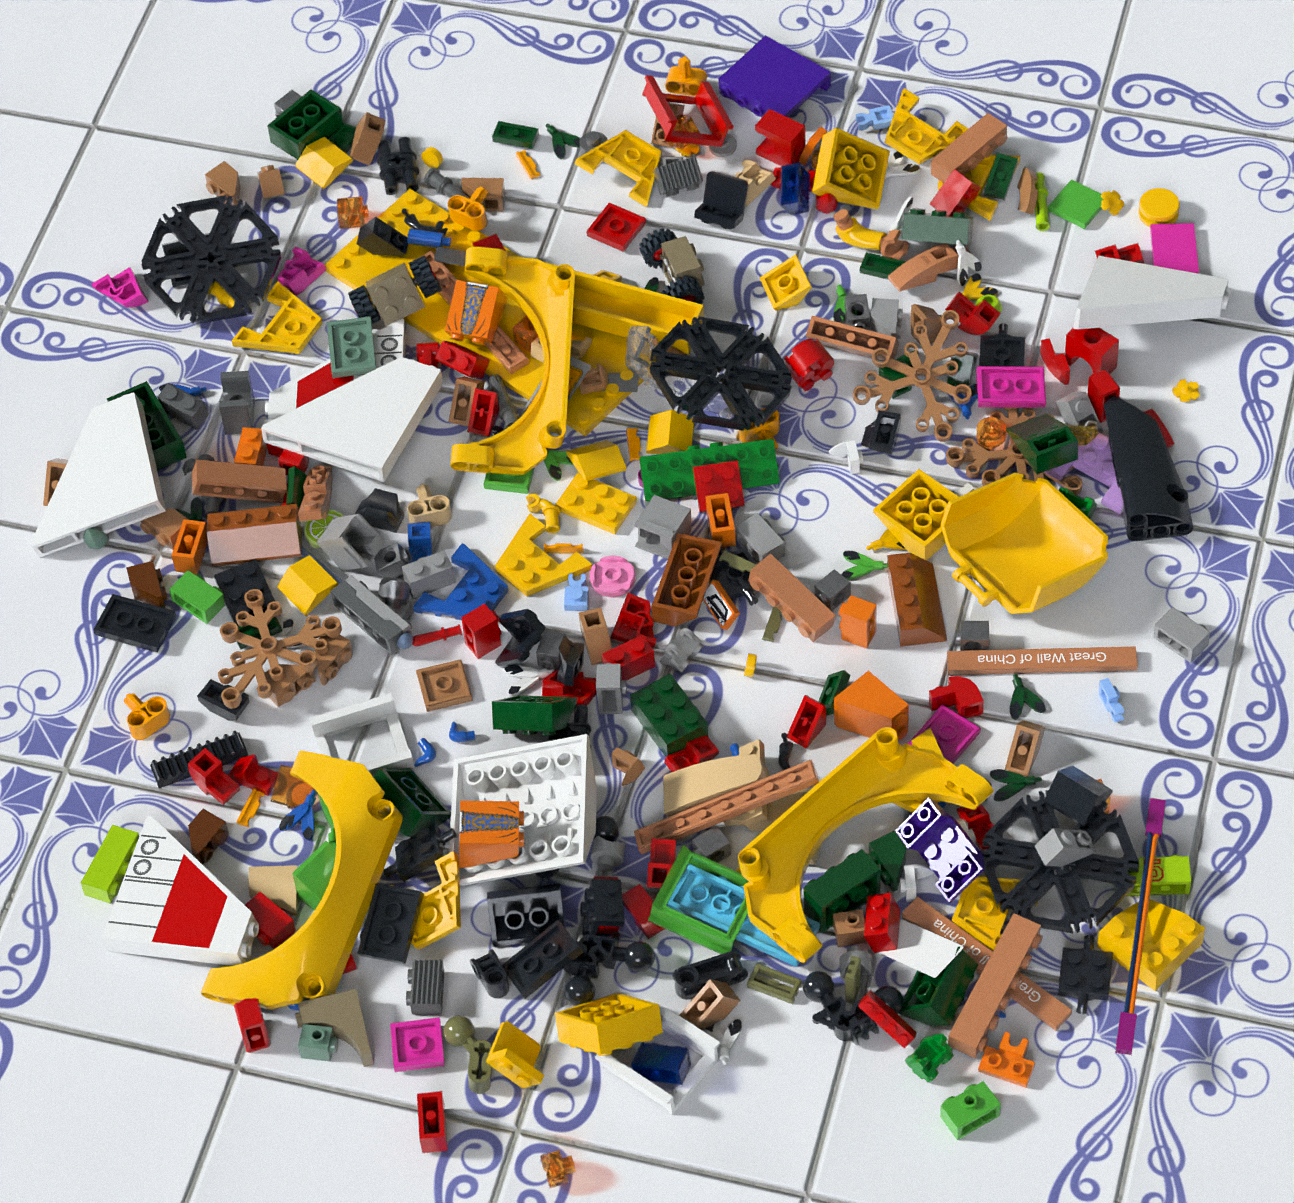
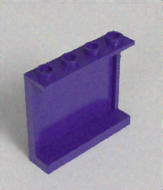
[718,35,831,117]

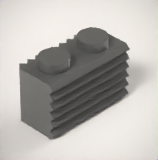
[653,156,703,197]
[157,383,209,430]
[406,960,445,1014]

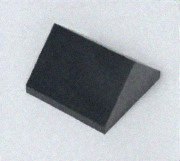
[1044,765,1113,827]

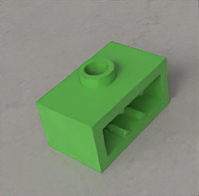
[170,570,225,624]
[940,1081,1001,1140]

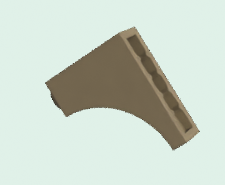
[295,989,374,1067]

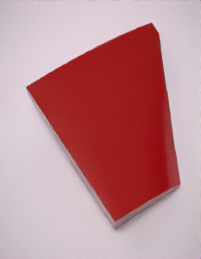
[610,593,657,647]
[542,670,597,706]

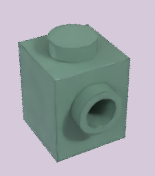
[298,1024,338,1062]

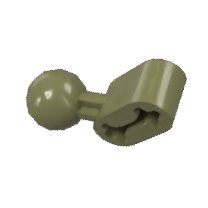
[443,1015,493,1094]

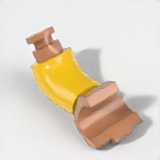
[834,209,909,260]

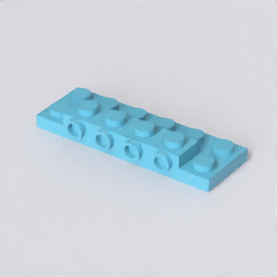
[667,864,820,967]

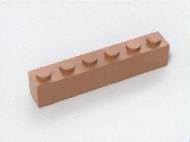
[948,913,1043,1058]

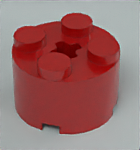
[783,338,834,391]

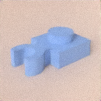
[856,105,893,131]
[564,573,589,611]
[1098,678,1125,723]

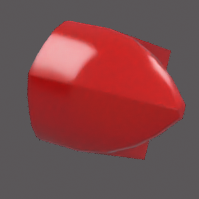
[815,193,838,214]

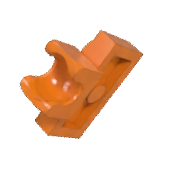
[978,1032,1035,1088]

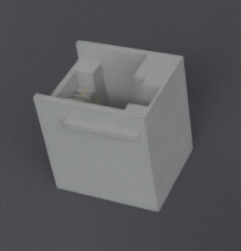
[634,495,691,559]
[316,514,385,571]

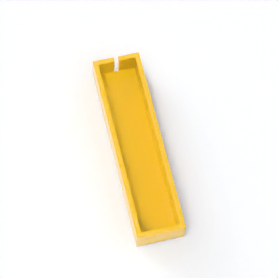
[544,262,705,355]

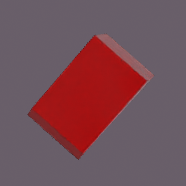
[467,388,499,436]
[787,695,826,748]

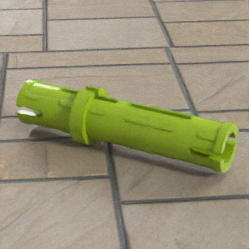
[1034,172,1050,231]

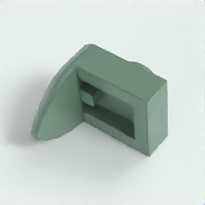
[83,528,109,549]

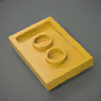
[555,472,637,535]

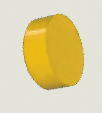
[421,147,443,168]
[744,653,757,677]

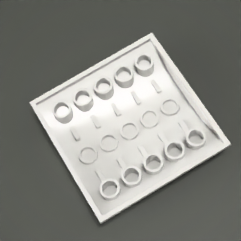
[449,734,597,886]

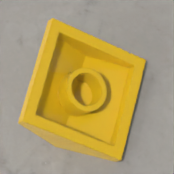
[295,137,353,190]
[760,255,812,311]
[646,410,694,454]
[566,440,626,481]
[277,555,339,616]

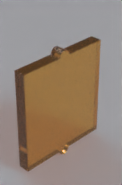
[270,765,315,809]

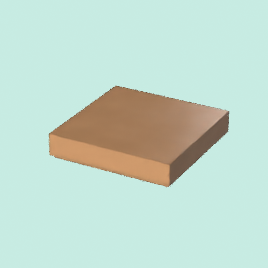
[416,659,472,712]

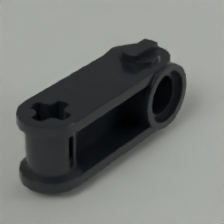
[672,951,748,1000]

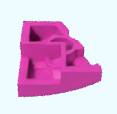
[277,247,327,297]
[92,267,149,307]

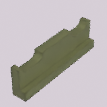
[719,550,756,572]
[762,606,782,642]

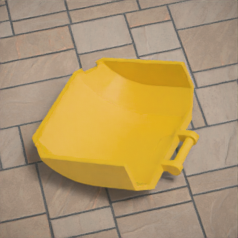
[941,473,1108,614]

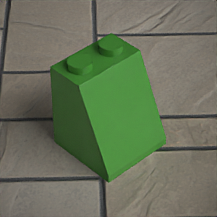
[292,841,336,911]

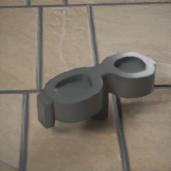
[182,454,215,475]

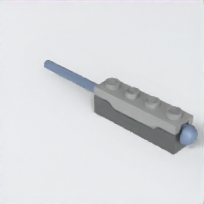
[301,546,413,655]

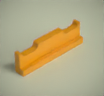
[516,150,540,179]
[626,428,641,461]
[544,543,584,553]
[237,788,265,827]

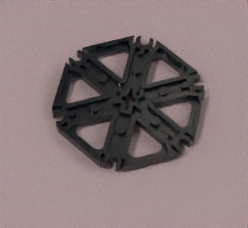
[141,195,281,325]
[649,316,792,431]
[980,790,1139,934]

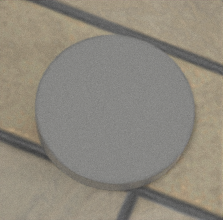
[709,134,737,157]

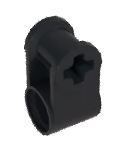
[470,949,509,998]

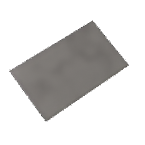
[434,246,466,266]
[601,373,639,392]

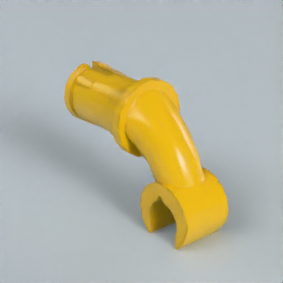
[526,494,560,533]

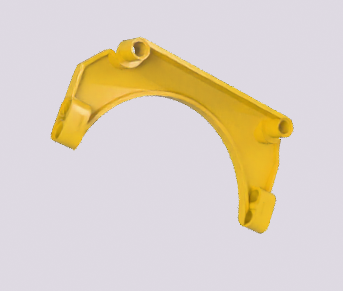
[450,247,575,475]
[738,727,993,963]
[200,750,403,1010]

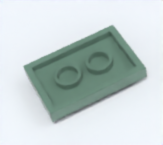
[327,316,376,378]

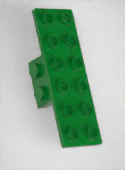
[639,439,780,502]

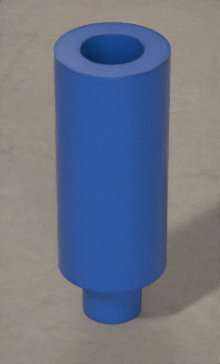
[407,228,452,248]

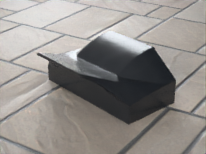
[861,410,901,454]
[355,488,405,533]
[557,636,584,686]
[197,679,250,721]

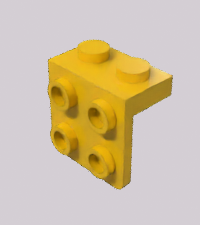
[486,1021,544,1089]

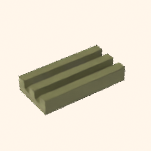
[845,956,861,1004]
[747,963,803,1004]

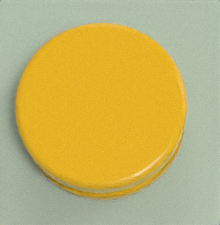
[1139,188,1180,227]

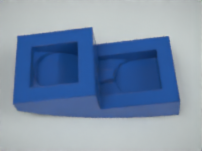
[408,522,432,563]

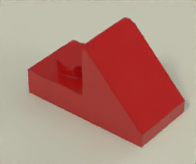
[228,754,280,796]

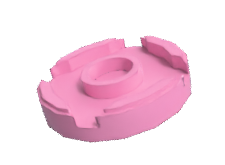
[590,555,636,597]

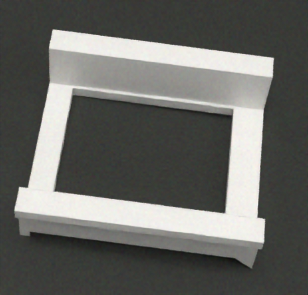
[310,693,415,777]
[595,996,720,1115]

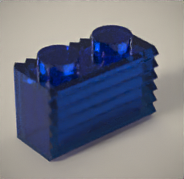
[780,163,811,215]
[631,1042,691,1085]

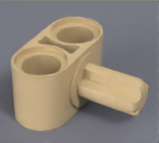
[407,484,452,527]

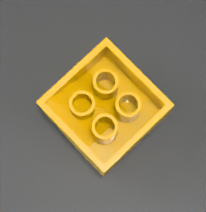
[812,128,890,209]
[873,469,959,561]
[1097,899,1205,991]
[555,992,663,1056]

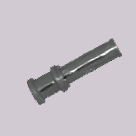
[424,167,470,199]
[488,374,519,430]

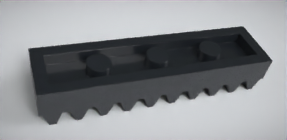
[150,730,248,788]

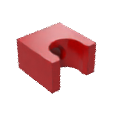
[755,109,806,167]
[1065,327,1119,374]

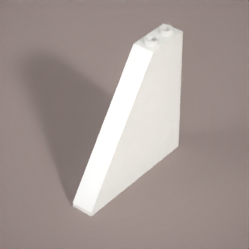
[1073,256,1231,329]
[261,357,443,482]
[31,392,166,558]

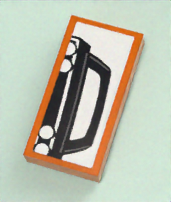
[799,127,827,166]
[703,580,740,630]

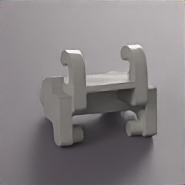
[660,628,704,673]

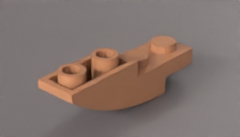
[888,243,974,292]
[298,465,332,521]

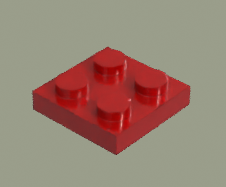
[587,202,646,252]
[693,461,745,513]

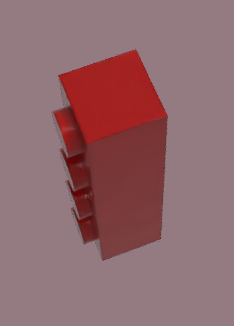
[858,990,917,1048]

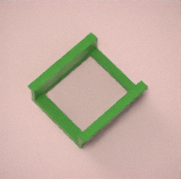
[648,844,749,954]

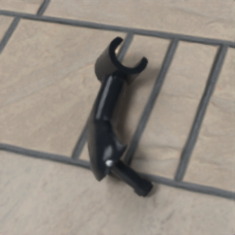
[402,208,448,235]
[778,733,793,770]

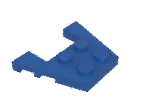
[413,543,509,620]

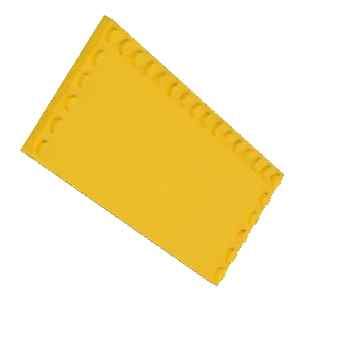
[324,189,655,437]

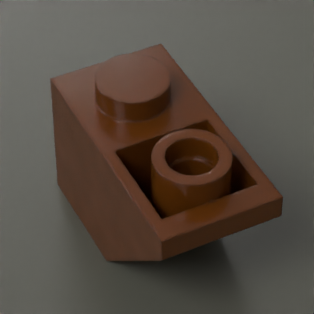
[126,561,168,608]
[188,808,229,865]

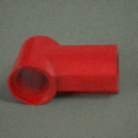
[416,342,440,368]

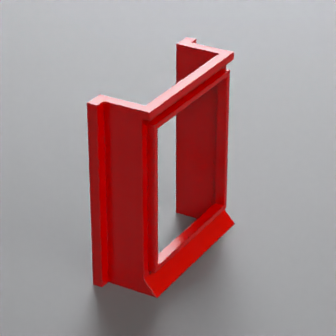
[642,75,734,147]

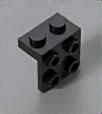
[694,171,748,229]
[495,609,546,666]
[580,879,625,936]

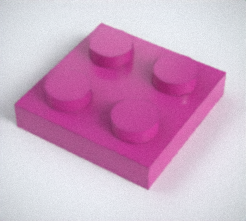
[390,1017,445,1072]

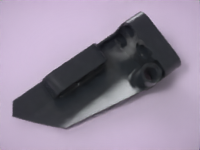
[1104,396,1194,541]

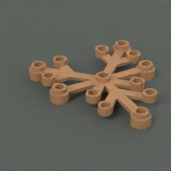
[853,310,972,442]
[946,407,1083,495]
[218,589,342,709]

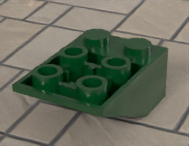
[1006,413,1078,475]

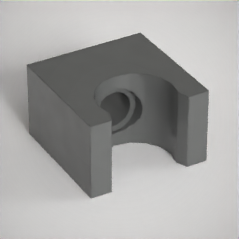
[219,371,255,435]

